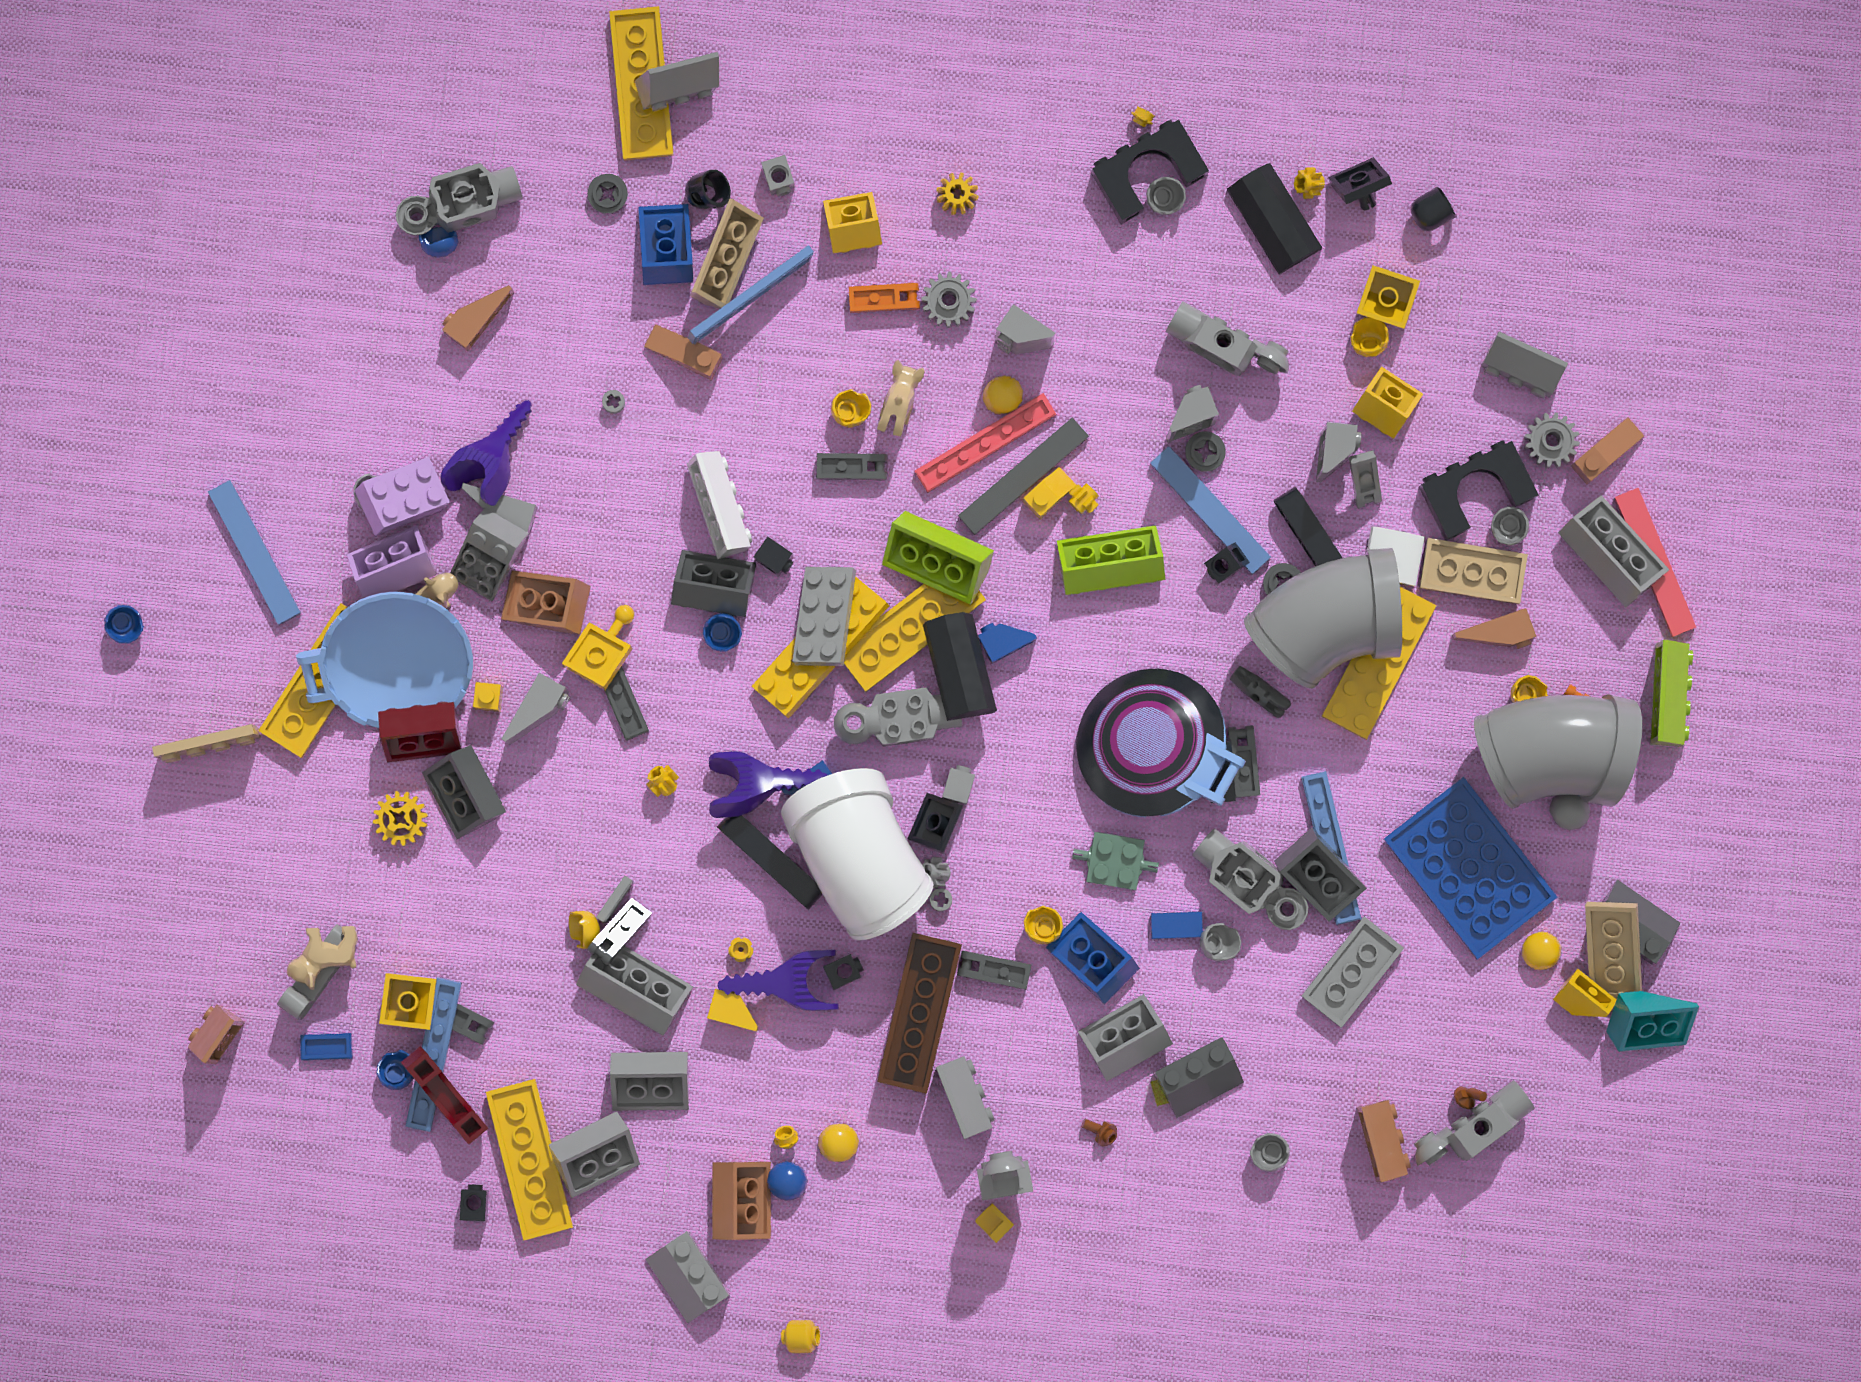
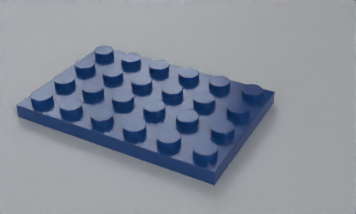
[1383,777,1558,959]

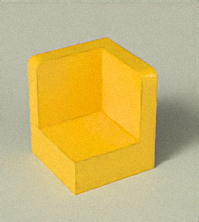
[975,1203,1014,1243]

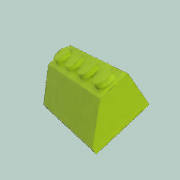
[882,511,994,605]
[1057,525,1166,595]
[1650,640,1693,747]

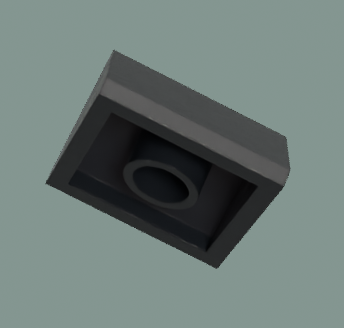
[907,793,963,854]

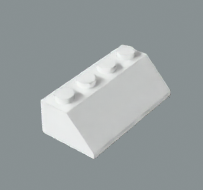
[687,451,752,559]

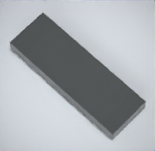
[604,666,649,741]

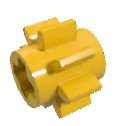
[1294,167,1325,199]
[1068,483,1099,514]
[646,765,679,797]

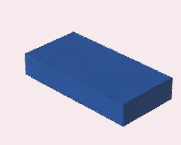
[1151,912,1203,939]
[300,1033,353,1060]

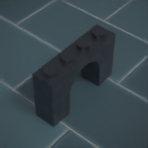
[1091,119,1209,225]
[1419,440,1539,541]

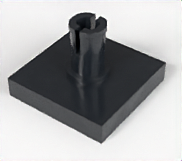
[1328,157,1392,210]

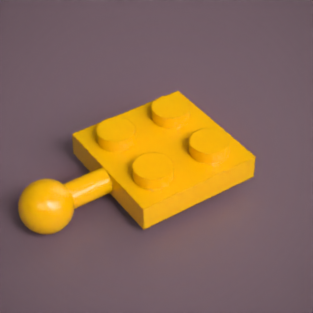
[562,605,635,690]

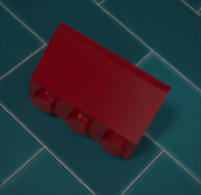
[378,702,462,763]

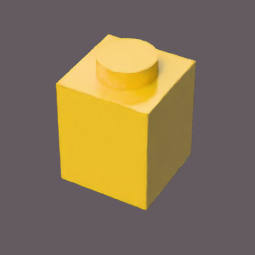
[473,682,503,712]

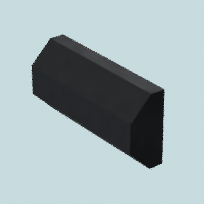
[1227,163,1322,275]
[923,612,997,721]

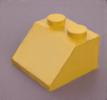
[823,192,882,253]
[1357,265,1420,329]
[1352,366,1423,439]
[379,973,437,1030]

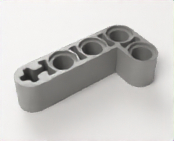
[277,924,344,1020]

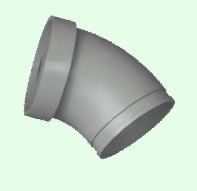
[1244,548,1402,689]
[1474,694,1642,809]

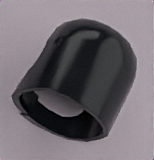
[685,170,731,209]
[1411,187,1457,231]

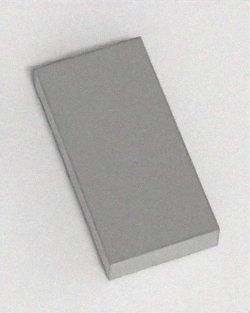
[596,875,633,923]

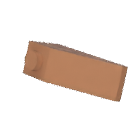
[442,285,514,351]
[644,324,723,380]
[1571,417,1644,485]
[1452,608,1536,649]

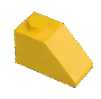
[1023,467,1076,520]
[1553,969,1616,1017]
[707,989,758,1032]

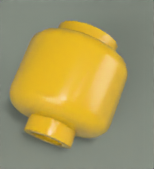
[781,1320,820,1354]

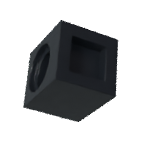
[753,536,794,576]
[1204,542,1250,584]
[823,954,864,990]
[459,1184,489,1221]

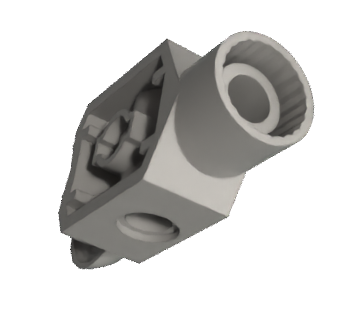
[396,163,523,235]
[1166,301,1289,376]
[833,687,962,747]
[1192,828,1308,930]
[1414,1080,1535,1166]
[977,1151,1033,1200]

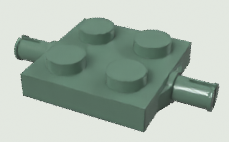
[1072,831,1159,890]

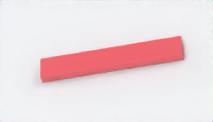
[914,393,1056,493]
[1614,488,1696,637]

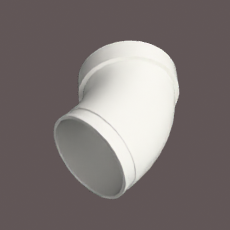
[781,768,933,940]

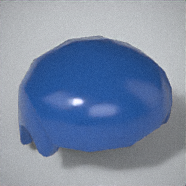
[419,227,459,258]
[104,605,144,644]
[703,613,742,652]
[376,1050,414,1090]
[767,1161,808,1201]

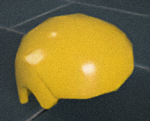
[1351,317,1389,357]
[983,375,1023,415]
[831,389,872,428]
[1510,675,1548,703]
[1023,905,1063,944]
[569,911,600,949]
[1522,931,1562,970]
[818,1124,859,1162]

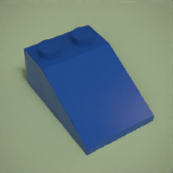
[638,204,693,285]
[1046,912,1140,1005]

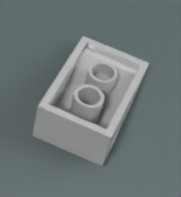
[501,673,570,745]

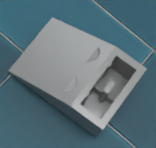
[450,508,528,601]

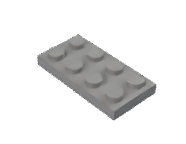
[792,567,856,666]
[1301,916,1404,1028]

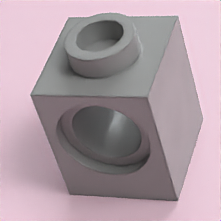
[761,155,795,197]
[942,765,975,805]

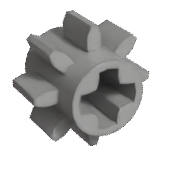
[922,857,951,889]

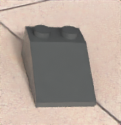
[1274,828,1367,922]

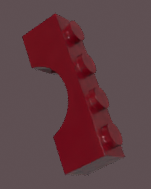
[401,1046,488,1145]

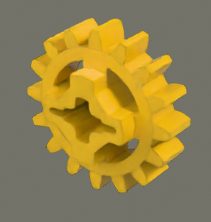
[373,791,429,846]

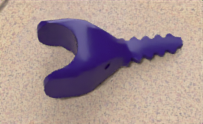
[440,400,532,506]
[708,751,828,818]
[718,950,839,1011]

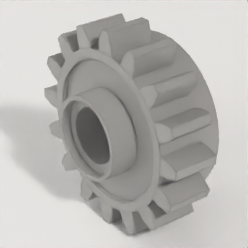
[921,272,977,328]
[1524,412,1580,468]

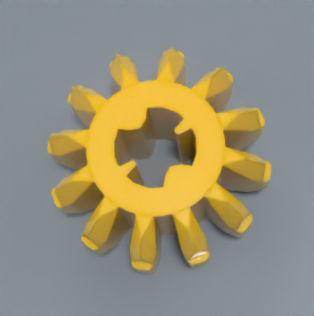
[936,172,979,215]

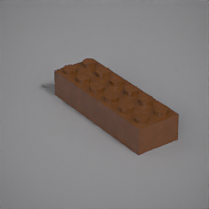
[877,932,962,1094]

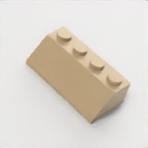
[690,199,764,309]

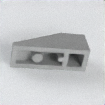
[462,483,538,537]

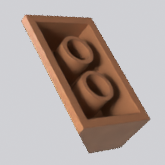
[1357,1100,1411,1182]
[712,1162,771,1240]

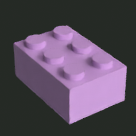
[354,457,450,536]
[347,525,437,598]

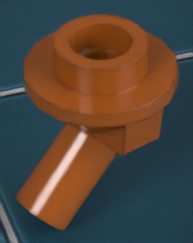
[1454,1086,1487,1110]
[1081,1118,1117,1147]

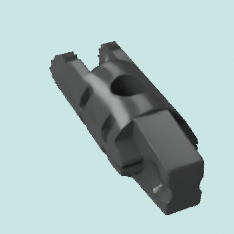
[1230,666,1291,718]

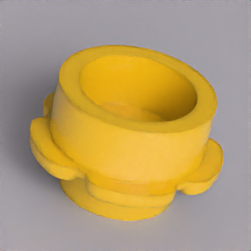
[1131,106,1155,128]
[728,937,753,962]
[774,1125,799,1149]

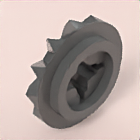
[587,174,628,214]
[1185,431,1226,472]
[1263,563,1301,595]

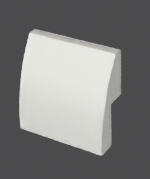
[1367,526,1425,586]

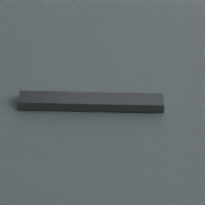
[958,417,1089,535]

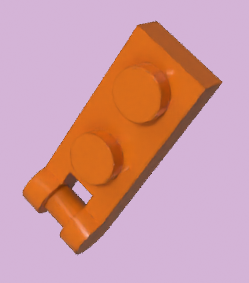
[849,283,920,313]

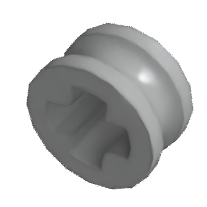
[602,390,625,414]
[930,888,952,911]

